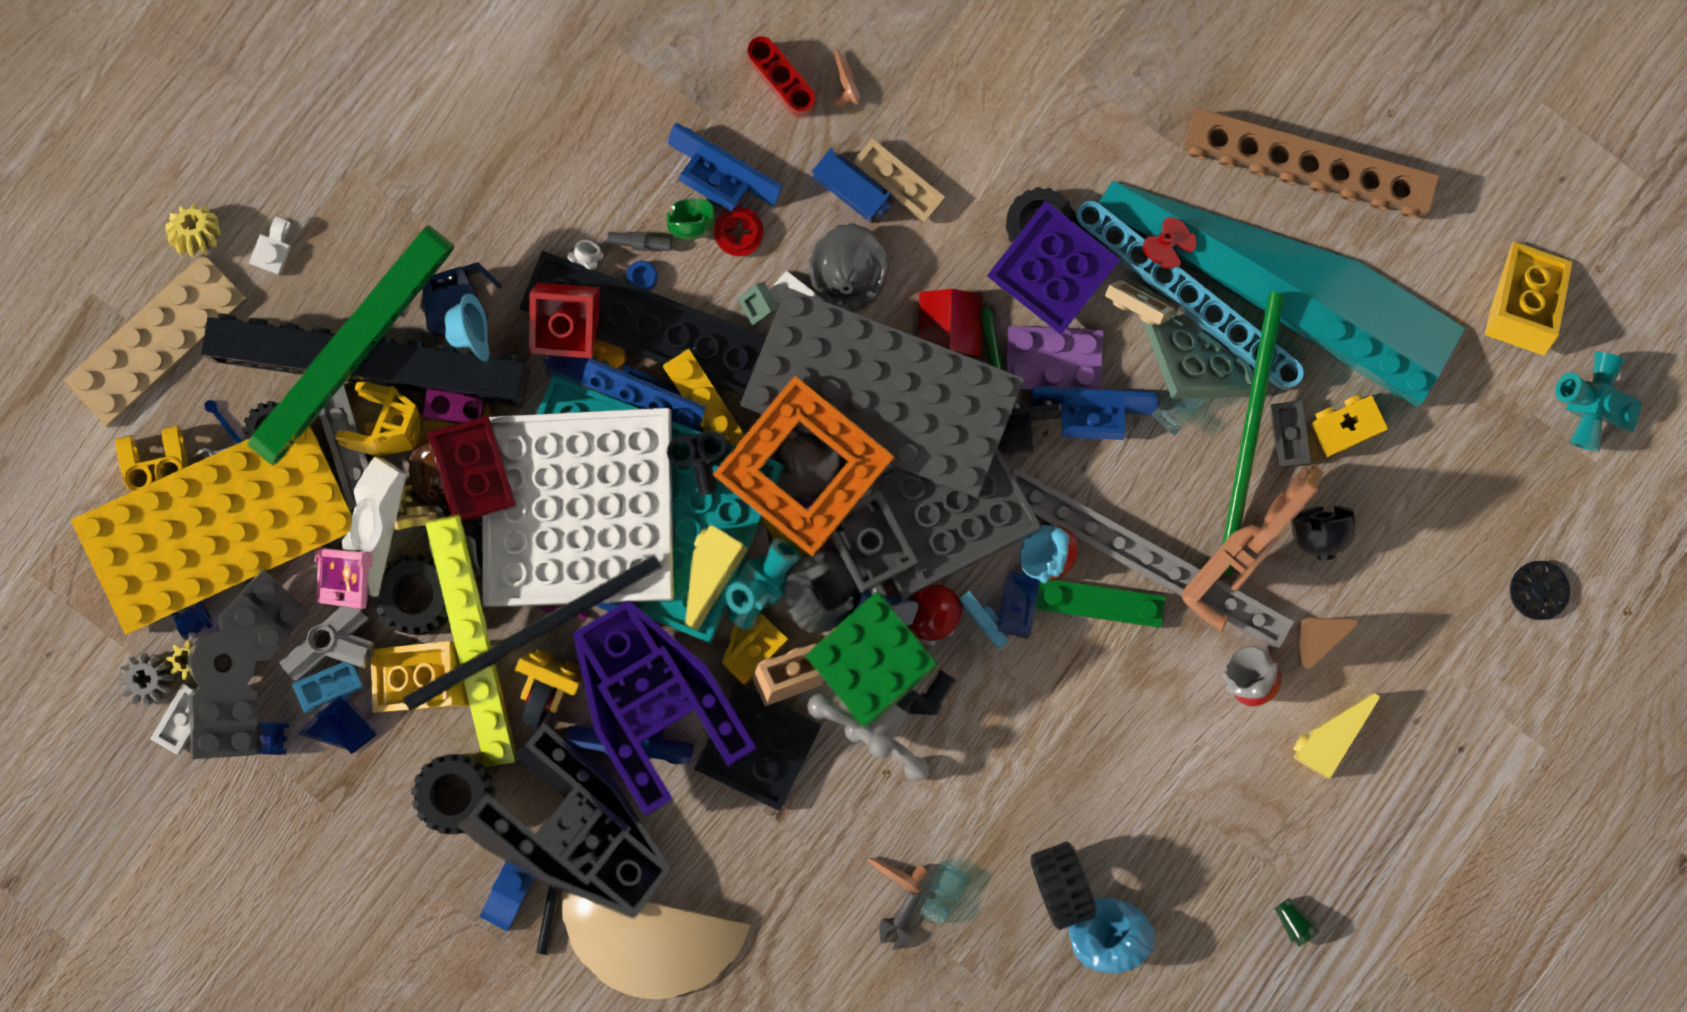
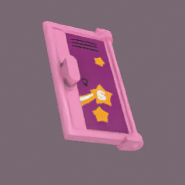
[314,546,373,609]

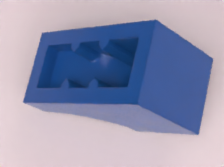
[479,861,536,931]

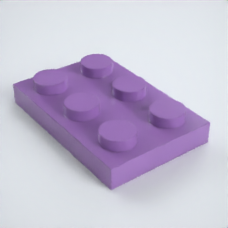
[1006,326,1103,391]

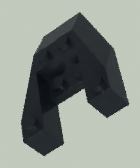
[457,723,672,919]

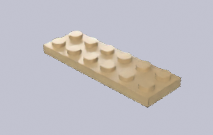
[63,254,248,427]

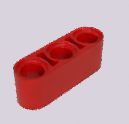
[747,36,816,118]

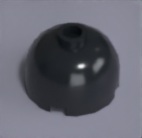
[1291,506,1355,561]

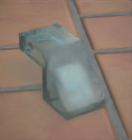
[1151,394,1207,436]

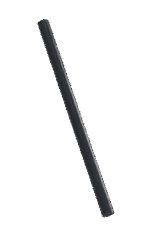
[403,554,662,711]

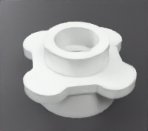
[568,240,603,270]

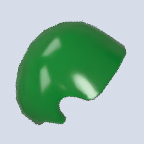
[667,198,714,241]

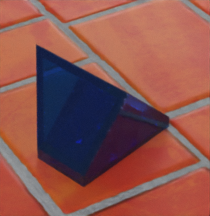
[298,695,377,754]

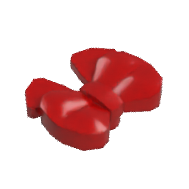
[1142,217,1197,269]

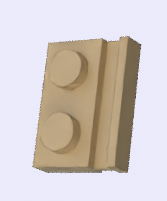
[1105,277,1180,325]

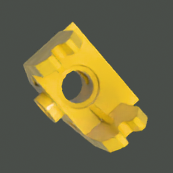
[335,382,424,456]

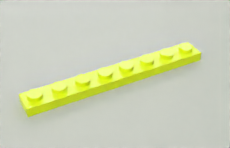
[426,515,517,767]

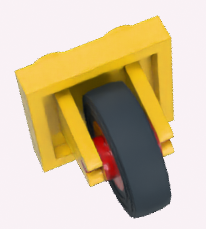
[515,649,585,727]

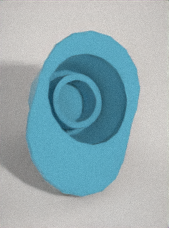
[445,294,489,361]

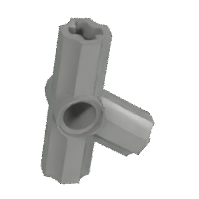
[278,606,374,682]

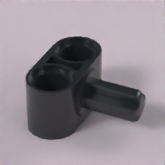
[667,430,731,495]

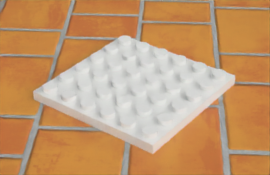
[483,408,673,608]

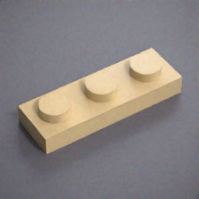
[852,138,945,223]

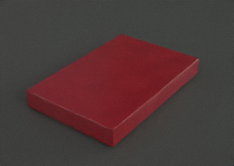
[427,415,517,523]

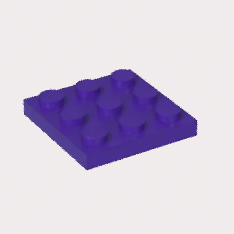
[986,201,1120,335]

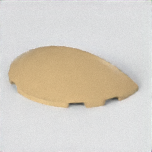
[562,891,751,999]

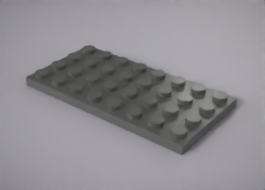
[740,287,1025,498]

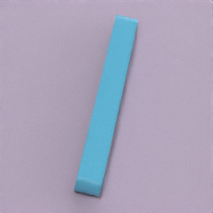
[1075,201,1304,390]

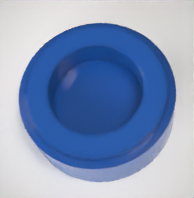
[626,260,658,291]

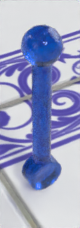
[204,400,243,444]

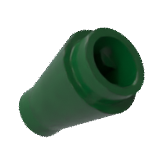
[1274,898,1319,947]

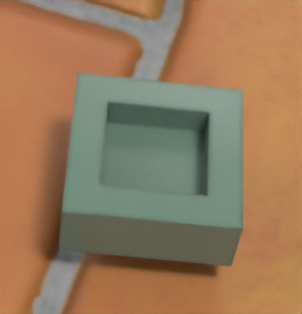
[737,281,778,326]

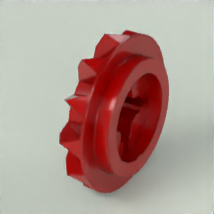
[714,207,764,257]

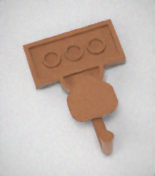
[1182,464,1324,633]

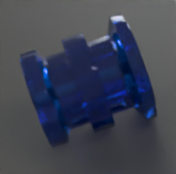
[172,601,213,641]
[258,722,290,755]

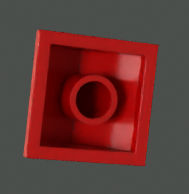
[918,288,982,357]

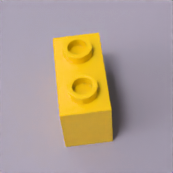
[1310,393,1388,458]

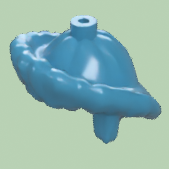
[1069,898,1155,974]

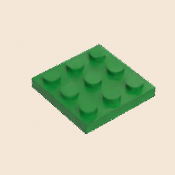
[805,591,939,729]

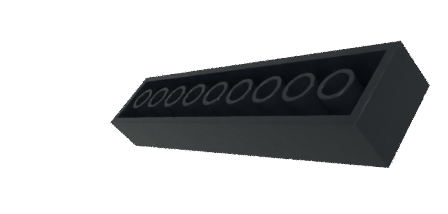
[201,313,530,407]

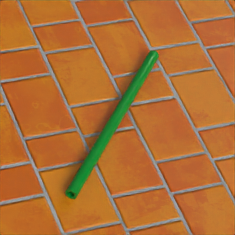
[1221,291,1285,576]

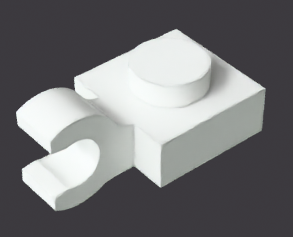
[249,216,291,276]

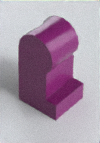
[423,389,485,424]

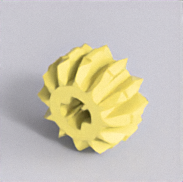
[165,203,221,258]

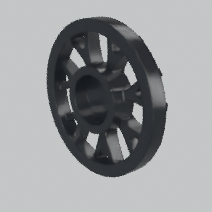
[1509,561,1570,620]

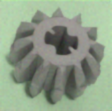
[117,653,173,707]

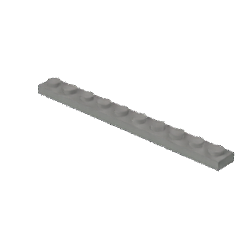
[1012,468,1294,650]

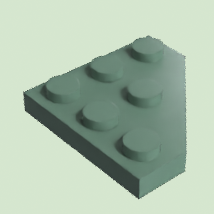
[1143,315,1253,399]

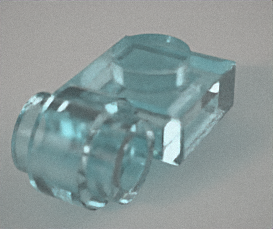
[919,861,971,925]

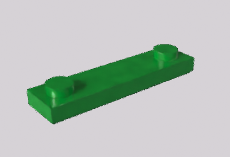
[1035,579,1165,628]

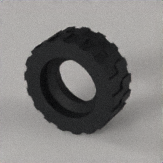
[1006,187,1076,243]

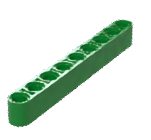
[247,225,455,466]

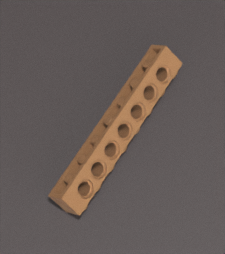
[1182,108,1439,219]

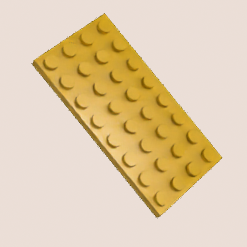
[70,425,353,635]

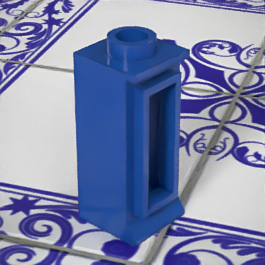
[812,147,891,223]

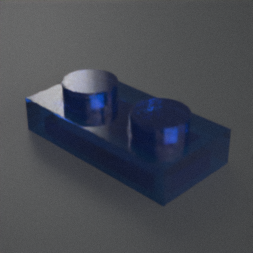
[998,571,1039,639]

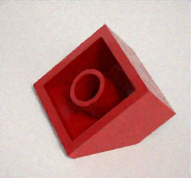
[529,283,600,358]

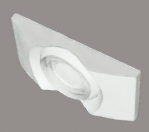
[342,457,406,597]

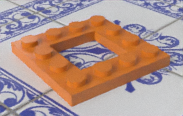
[713,376,894,557]

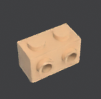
[752,643,824,706]

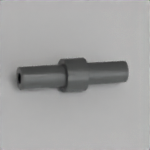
[607,231,671,251]

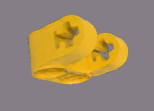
[115,425,188,491]

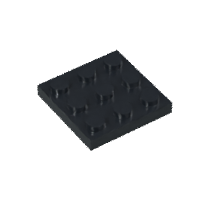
[694,683,822,811]

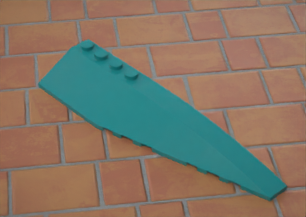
[1099,181,1466,408]

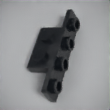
[998,401,1062,455]

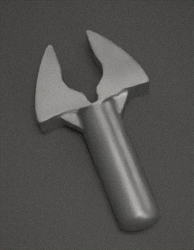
[879,892,920,950]

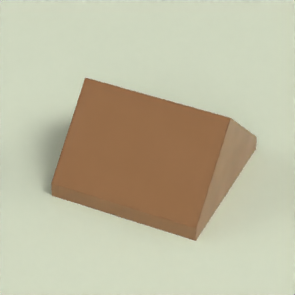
[1298,618,1358,670]

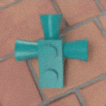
[1555,351,1642,452]
[726,538,800,630]

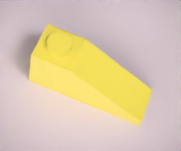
[686,525,749,631]
[1293,693,1380,778]

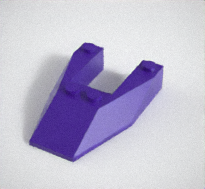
[573,601,756,817]

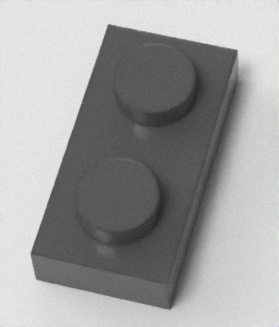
[1270,400,1311,468]

